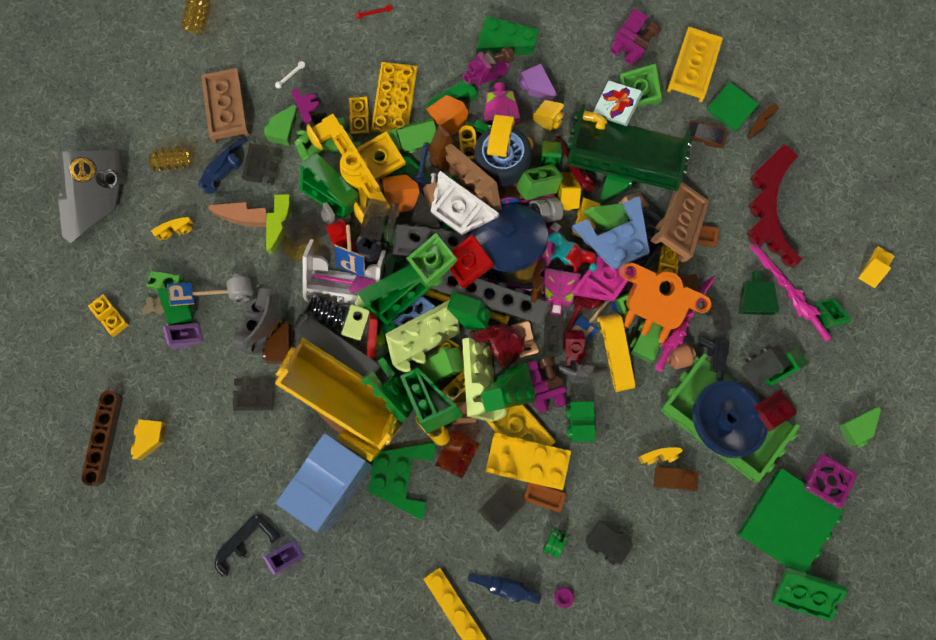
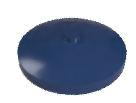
[470,204,548,272]
[692,380,768,458]

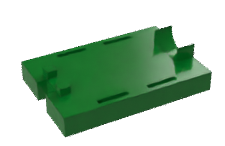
[772,568,848,622]

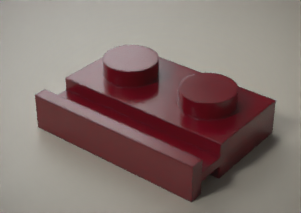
[753,389,797,432]

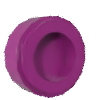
[554,587,574,608]

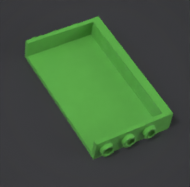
[660,354,800,483]

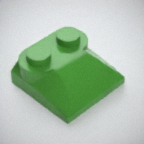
[620,64,664,107]
[407,233,458,287]

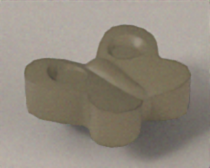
[142,297,164,315]

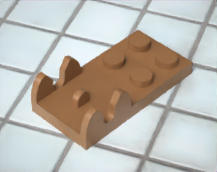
[201,68,250,143]
[445,143,502,212]
[651,182,709,262]

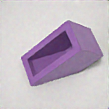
[519,64,557,102]

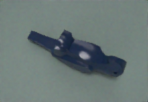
[198,136,248,194]
[468,574,542,604]

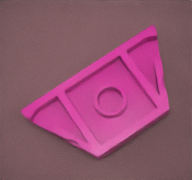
[572,256,634,302]

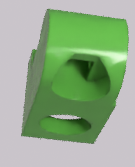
[146,271,186,291]

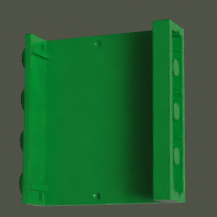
[736,469,844,574]

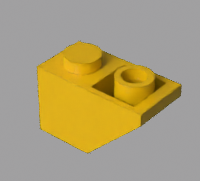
[533,100,564,133]
[131,419,167,460]

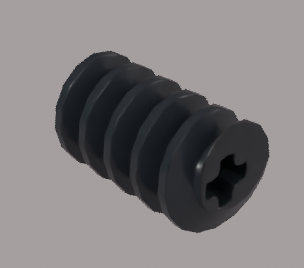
[356,232,383,264]
[304,294,348,330]

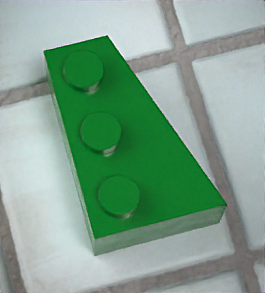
[476,16,539,56]
[299,152,359,219]
[357,265,431,325]
[481,363,536,413]

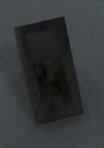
[410,193,440,230]

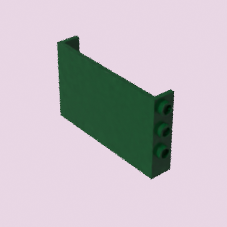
[567,104,692,191]

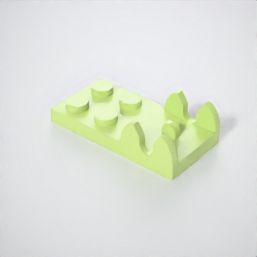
[385,300,460,372]
[462,338,507,422]

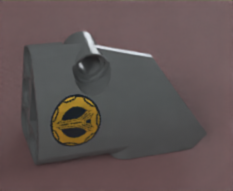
[58,150,127,243]
[232,288,287,355]

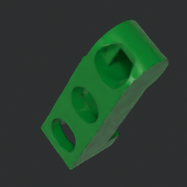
[426,80,478,118]

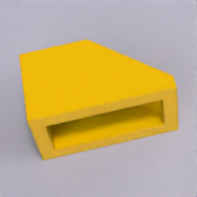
[557,172,581,210]

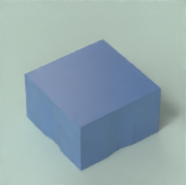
[275,433,372,532]

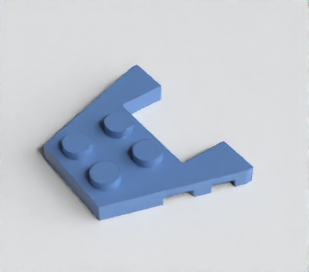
[572,196,649,270]

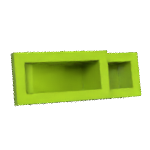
[266,194,292,254]

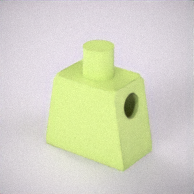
[340,295,370,340]

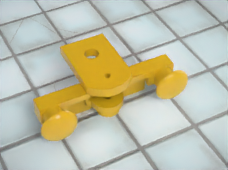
[307,114,406,228]

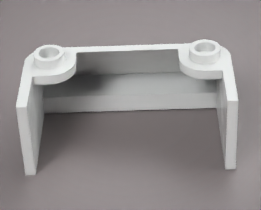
[303,239,386,310]

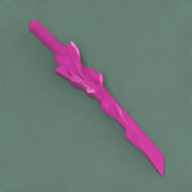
[749,246,832,342]
[655,276,716,372]

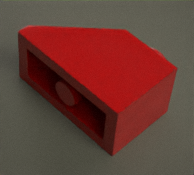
[326,219,357,253]

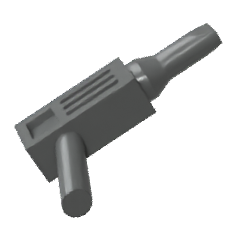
[559,364,608,382]

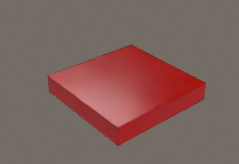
[450,234,495,289]
[366,310,378,358]

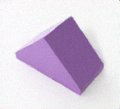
[163,323,203,350]
[263,540,305,575]

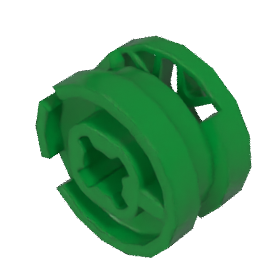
[542,527,569,559]

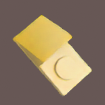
[858,246,895,288]

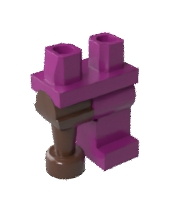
[610,8,661,66]
[463,47,514,87]
[528,357,567,414]

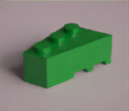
[400,368,463,434]

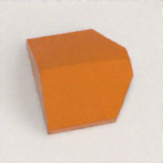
[426,95,468,136]
[381,175,420,215]

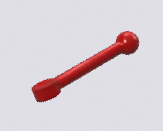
[355,5,392,19]

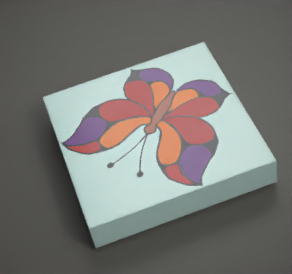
[593,81,643,126]

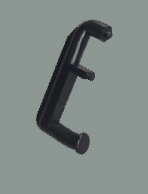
[214,515,280,577]

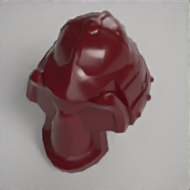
[469,323,525,369]

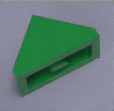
[816,298,851,330]

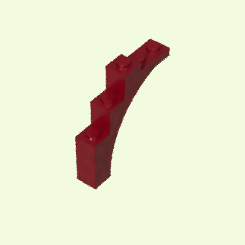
[746,144,803,268]

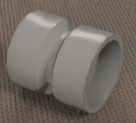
[528,197,563,223]

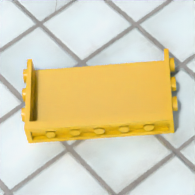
[275,337,397,450]

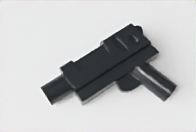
[698,337,730,381]

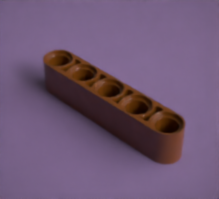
[81,390,122,487]

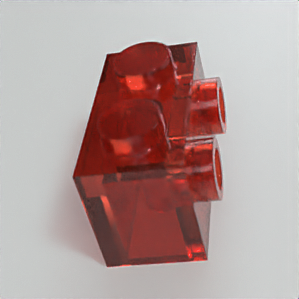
[435,430,480,479]

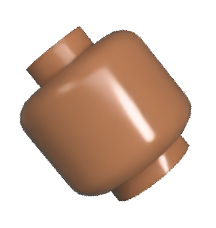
[667,342,696,369]

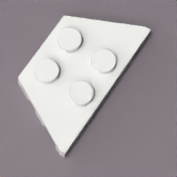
[431,171,499,235]

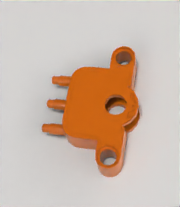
[619,262,711,344]

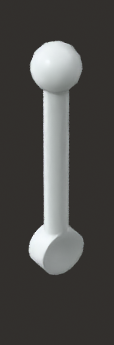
[275,61,305,89]

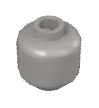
[226,273,253,303]

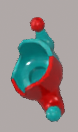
[548,231,598,272]

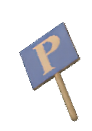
[335,225,365,278]

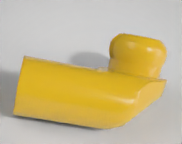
[582,110,607,130]

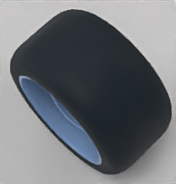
[474,127,532,186]

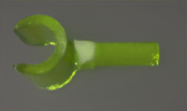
[376,324,386,352]

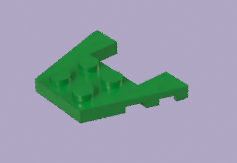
[361,352,414,422]
[368,443,436,520]

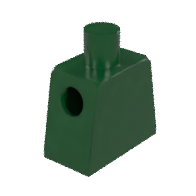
[738,271,779,315]

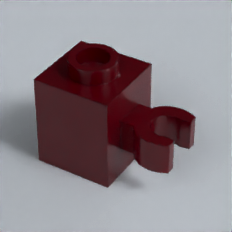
[564,330,586,366]

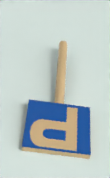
[167,283,228,306]
[571,301,610,346]

